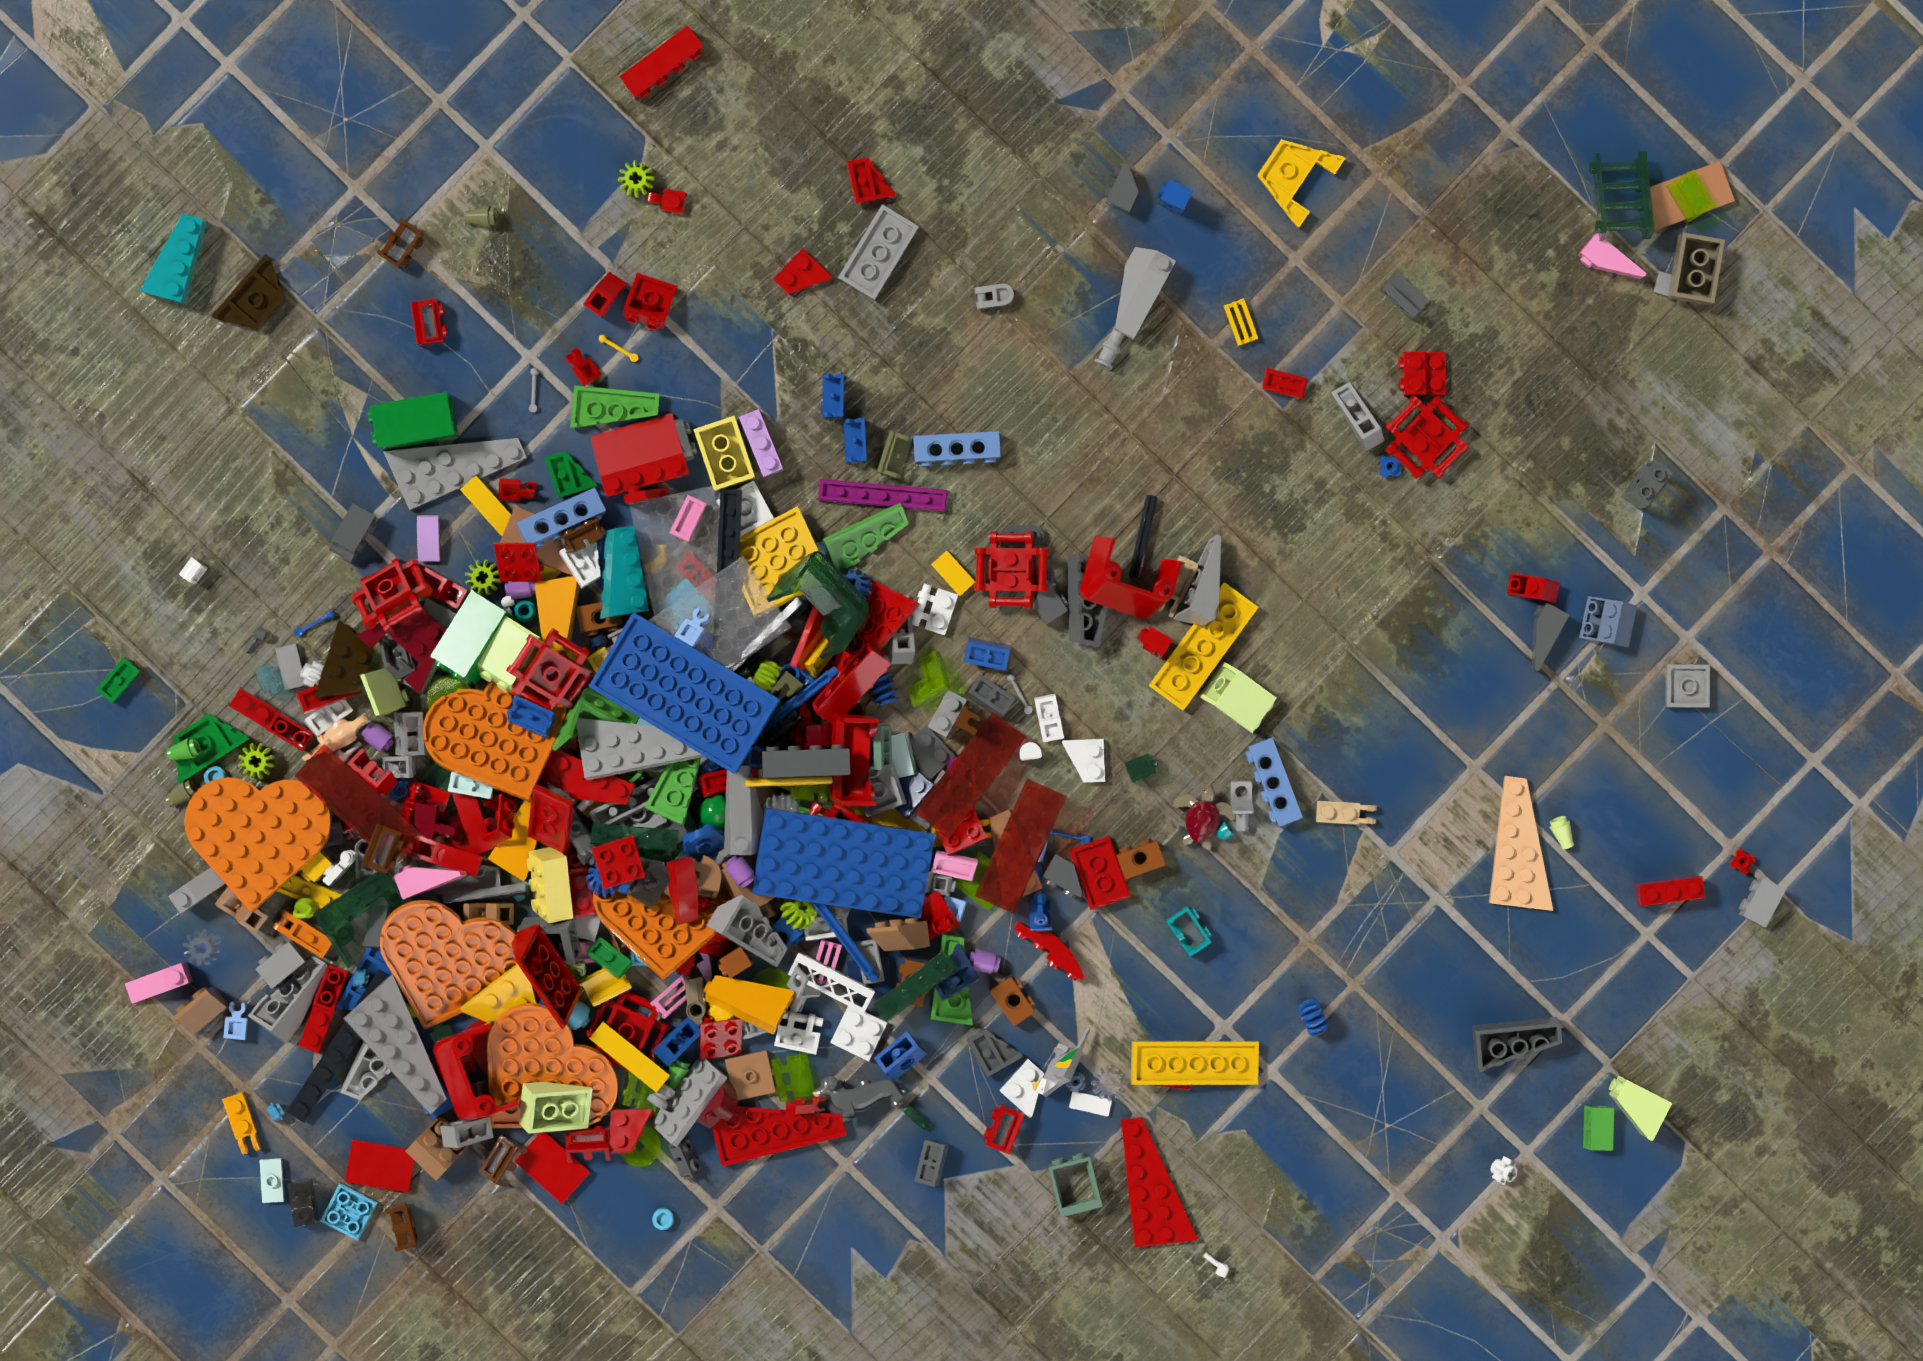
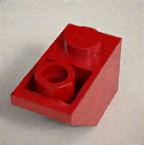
[583,271,627,319]
[1507,573,1560,603]

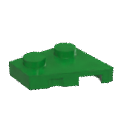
[544,451,597,499]

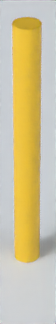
[745,775,832,787]

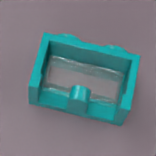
[1165,906,1212,957]

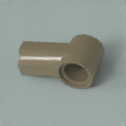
[684,975,708,1020]

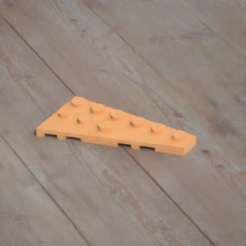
[1489,776,1553,911]

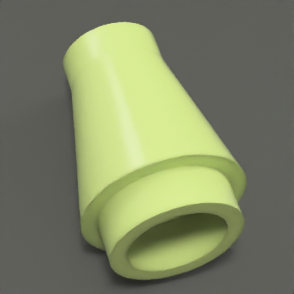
[1550,816,1574,849]

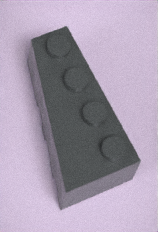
[1068,553,1107,647]
[762,745,850,778]
[1472,1017,1562,1073]

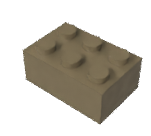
[1667,232,1725,305]

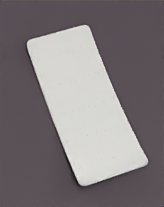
[1069,1092,1112,1116]

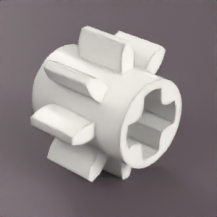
[300,661,324,687]
[1491,1156,1517,1185]

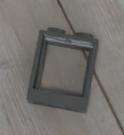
[1621,460,1673,509]
[517,917,581,965]

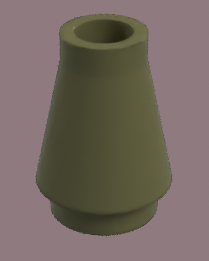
[465,206,498,227]
[165,780,198,807]

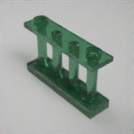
[1589,151,1654,241]
[590,823,681,871]
[873,951,959,1021]

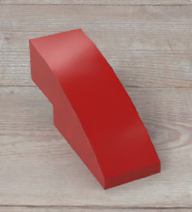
[407,564,471,610]
[452,792,494,854]
[666,857,698,925]

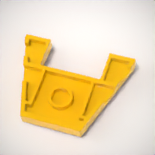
[1257,139,1345,228]

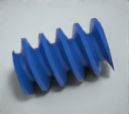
[869,672,900,706]

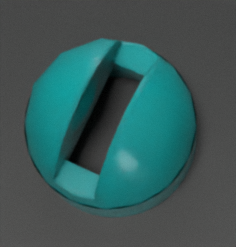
[1216,821,1234,840]

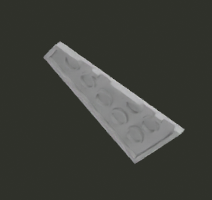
[383,438,527,510]
[576,718,705,781]
[343,974,446,1114]

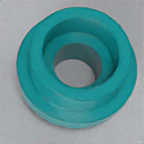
[514,600,536,622]

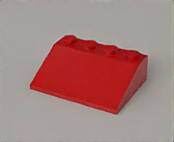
[590,413,690,498]
[511,924,583,1029]

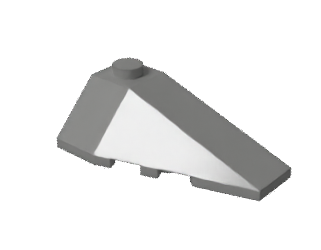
[1115,247,1176,340]
[1173,534,1221,625]
[724,765,764,855]
[707,895,788,967]
[248,956,328,1044]
[340,1041,391,1100]

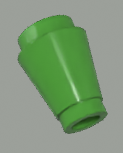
[166,737,201,761]
[664,1056,690,1089]

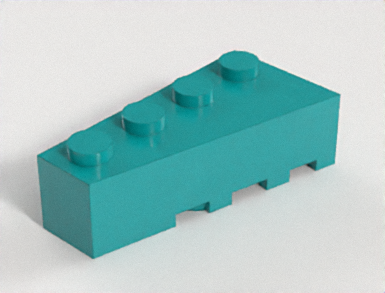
[140,213,208,304]
[600,526,649,619]

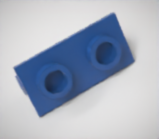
[1029,891,1052,931]

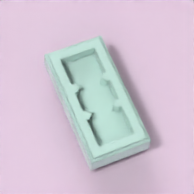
[260,1158,285,1203]

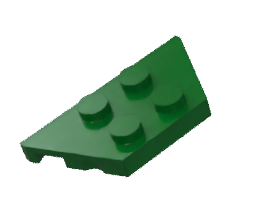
[173,714,250,784]

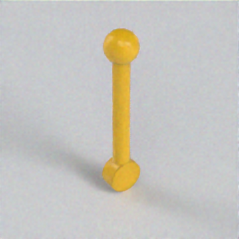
[599,334,638,362]

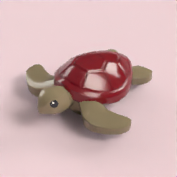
[1173,786,1236,850]

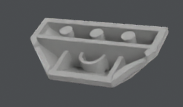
[589,776,668,839]

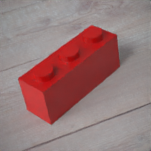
[1634,875,1705,906]

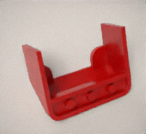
[1080,536,1182,619]
[829,714,879,806]
[434,1021,521,1121]

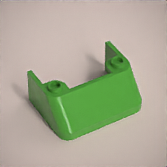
[552,688,643,783]

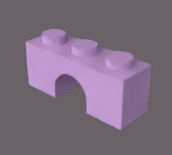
[739,409,784,478]

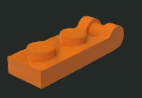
[272,908,335,959]

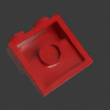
[623,273,678,331]
[1398,351,1446,396]

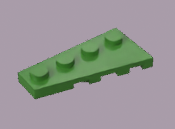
[570,385,660,428]
[823,503,909,577]
[645,757,701,827]
[930,934,973,1025]

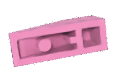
[1578,233,1647,279]
[393,865,467,900]
[125,961,193,1004]

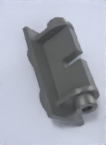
[668,1135,702,1180]

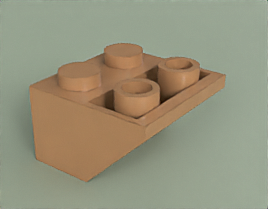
[867,918,930,951]
[173,986,229,1035]
[405,1115,471,1180]

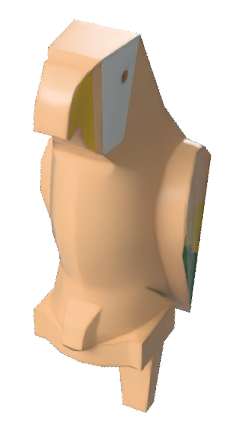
[302,713,370,761]

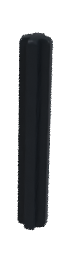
[1129,495,1157,579]

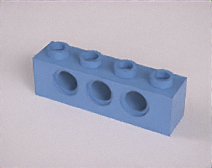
[913,431,1000,466]
[516,488,606,549]
[1245,737,1303,827]

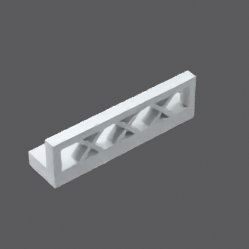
[788,951,876,1013]

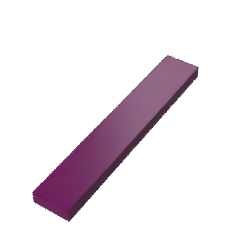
[818,479,948,512]

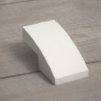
[1034,694,1064,742]
[304,700,353,738]

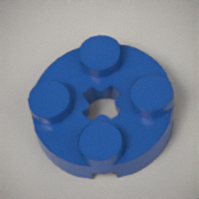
[682,824,724,862]

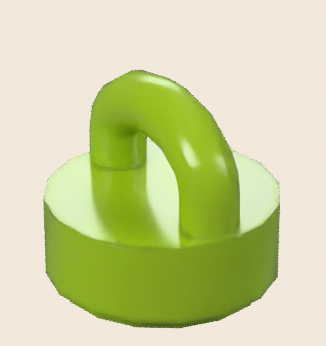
[293,898,317,919]

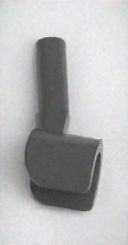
[243,627,268,653]

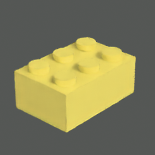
[694,416,756,492]
[527,847,573,923]

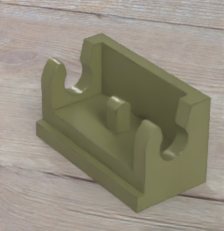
[877,431,912,480]
[769,671,803,711]

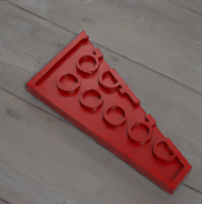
[814,580,920,696]
[494,748,636,805]
[712,1106,847,1167]
[1120,1117,1198,1247]

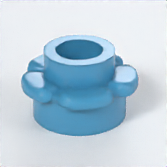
[353,969,369,990]
[266,1102,285,1122]

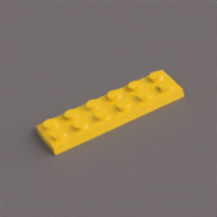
[1148,582,1259,711]
[1131,1041,1259,1085]

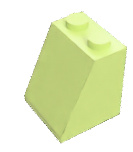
[477,616,541,693]
[1199,661,1277,733]
[1609,1076,1672,1141]

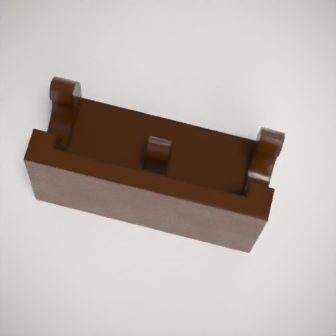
[954,705,981,736]

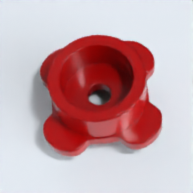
[1730,849,1755,874]

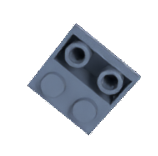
[1579,596,1637,647]

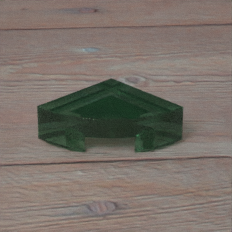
[903,1105,930,1130]

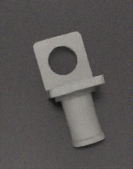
[1230,781,1254,831]
[787,966,821,1012]

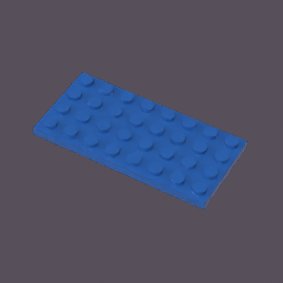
[588,612,780,775]
[751,807,936,918]

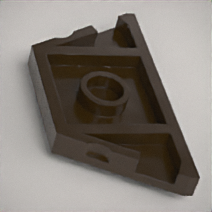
[212,254,286,330]
[314,620,374,699]

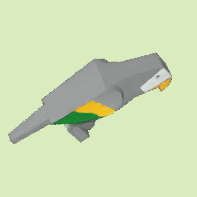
[1033,1028,1090,1097]

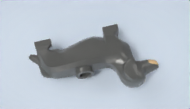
[544,782,599,865]
[812,1076,907,1122]

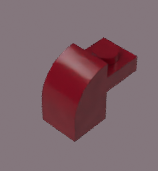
[799,724,832,748]
[414,798,461,840]
[696,1080,738,1129]

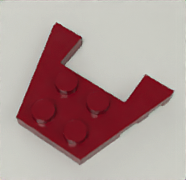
[357,610,446,693]

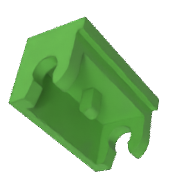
[1583,1105,1614,1151]

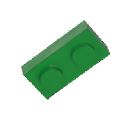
[95,657,141,703]
[586,936,633,980]

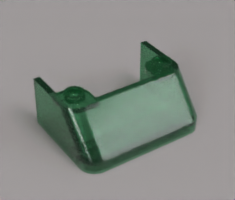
[767,551,869,659]
[317,872,410,968]

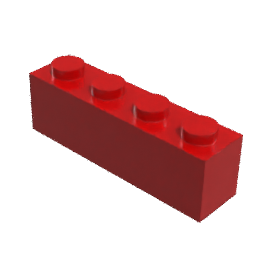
[619,25,704,100]
[812,641,891,724]

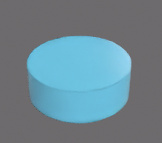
[204,766,227,784]
[652,1208,674,1230]

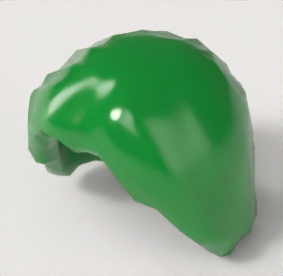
[695,794,726,833]

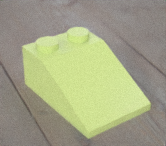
[360,668,410,716]
[519,1082,592,1134]

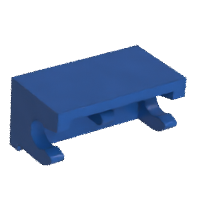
[822,374,844,418]
[843,418,867,463]
[964,637,1010,671]
[507,696,556,738]

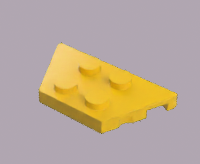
[460,964,537,1023]

